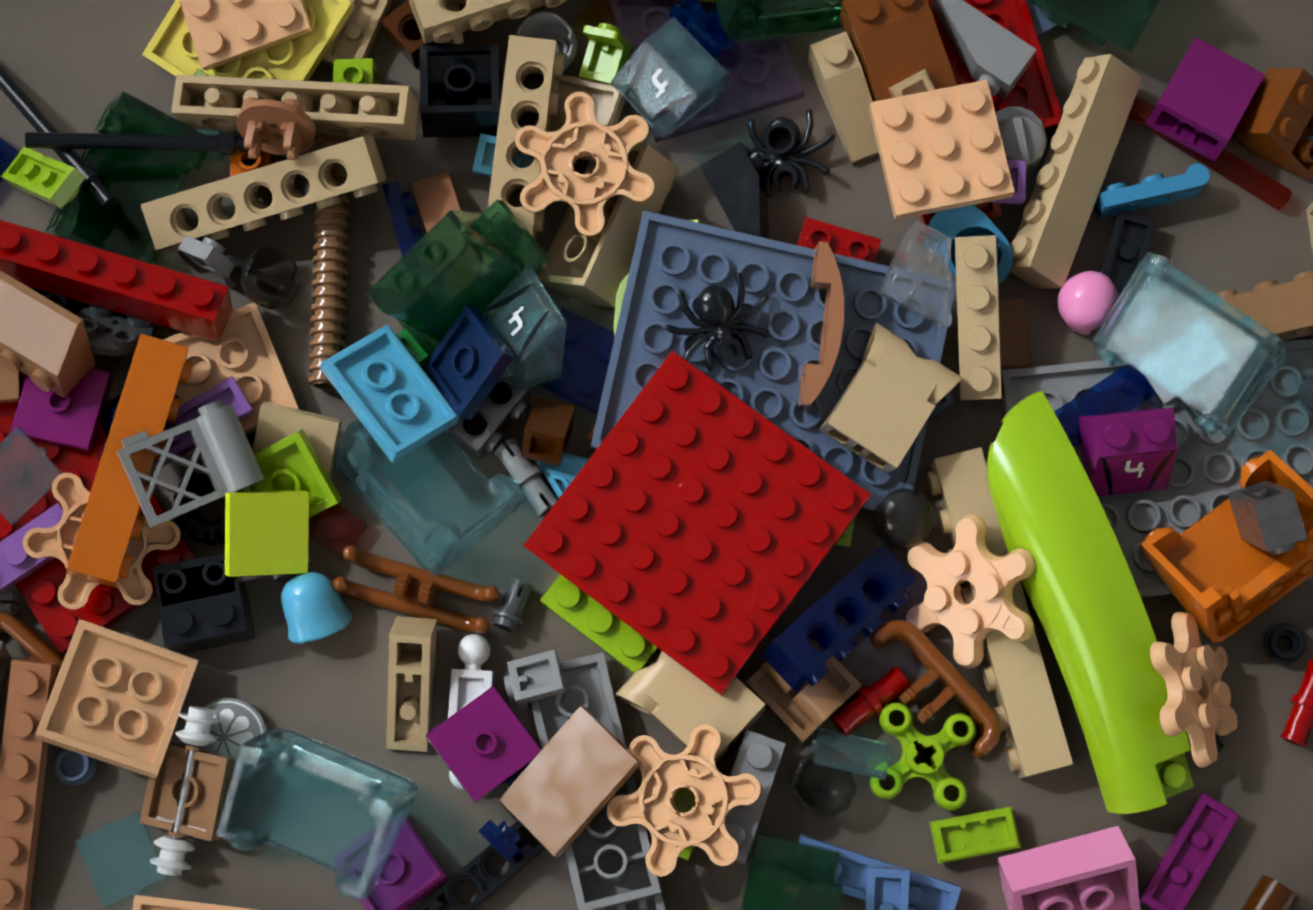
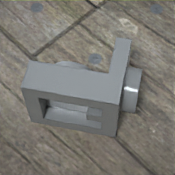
[504,649,566,710]

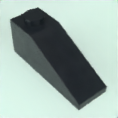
[700,142,769,239]

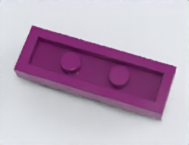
[1139,793,1239,910]

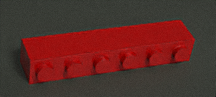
[0,220,233,342]

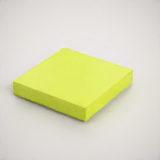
[225,490,309,577]

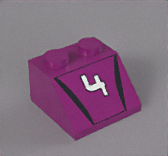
[1078,408,1178,497]

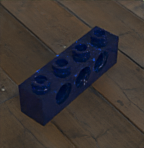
[761,544,917,692]

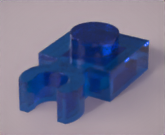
[669,0,742,61]

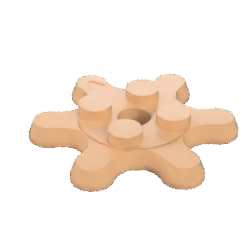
[515,91,654,237]
[22,473,181,610]
[906,514,1036,669]
[1150,612,1238,768]
[607,724,761,877]

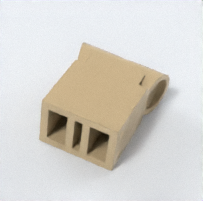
[819,323,962,474]
[615,651,766,764]

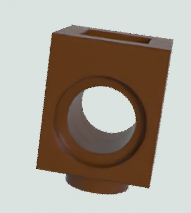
[381,0,445,68]
[521,396,576,467]

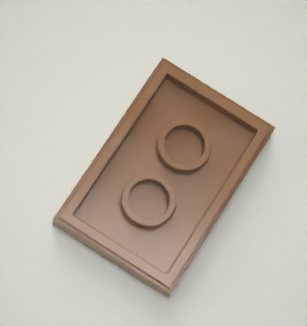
[499,706,642,857]

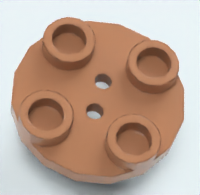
[236,97,317,160]

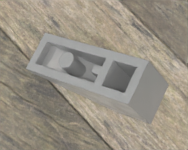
[930,0,1037,100]

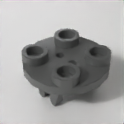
[76,305,153,367]

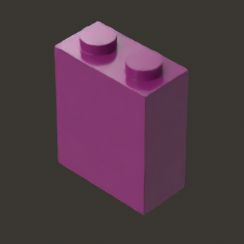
[1146,37,1265,162]

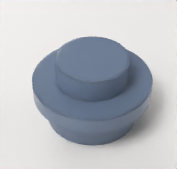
[54,749,97,786]

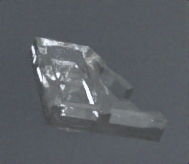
[877,219,952,328]

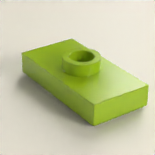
[929,806,1021,864]

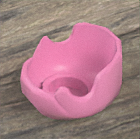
[1057,271,1119,335]

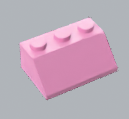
[998,826,1141,910]

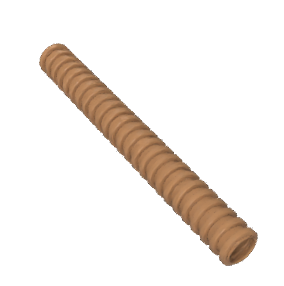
[308,136,351,389]

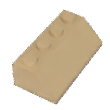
[535,144,679,308]

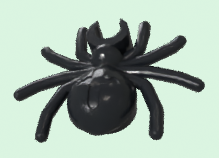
[748,109,835,198]
[665,273,769,371]

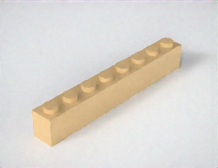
[926,447,1073,779]

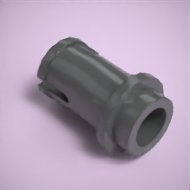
[492,578,534,633]

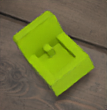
[578,23,632,86]

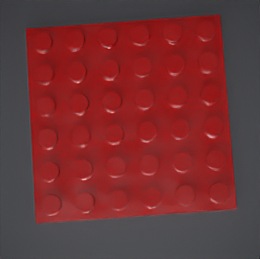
[523,351,871,696]

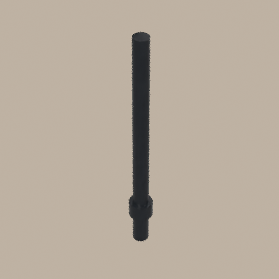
[0,65,117,210]
[25,131,265,155]

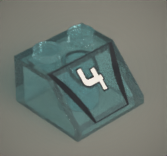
[611,17,728,139]
[485,267,567,391]

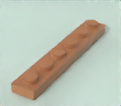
[0,659,58,910]

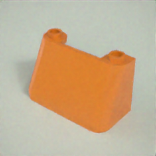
[1141,449,1313,643]

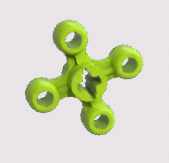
[869,702,977,811]

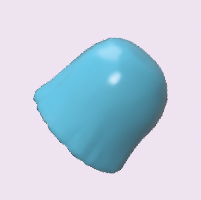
[281,572,353,644]

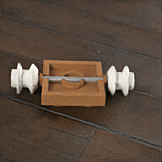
[139,706,236,876]

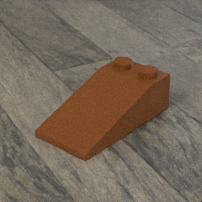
[839,0,957,101]

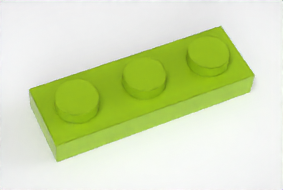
[0,146,86,209]
[540,575,658,674]

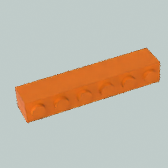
[66,333,194,587]

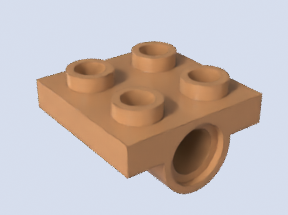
[745,626,862,743]

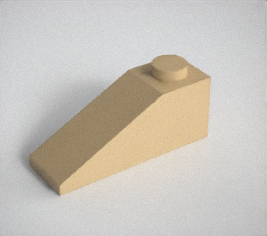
[807,31,879,165]
[386,616,437,752]

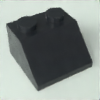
[420,43,501,138]

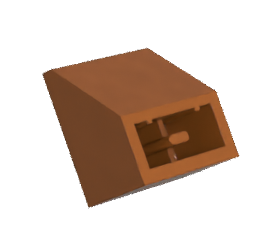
[1233,68,1313,179]

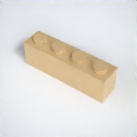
[955,235,1003,400]

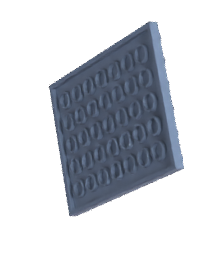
[590,210,956,518]

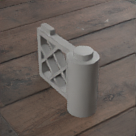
[116,399,265,528]

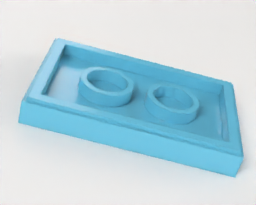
[320,324,460,463]

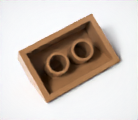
[0,271,95,398]

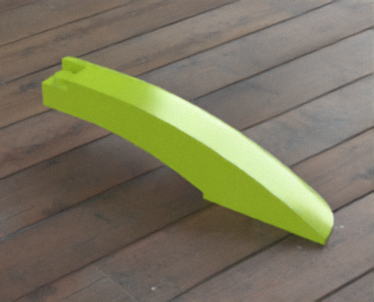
[987,391,1194,814]

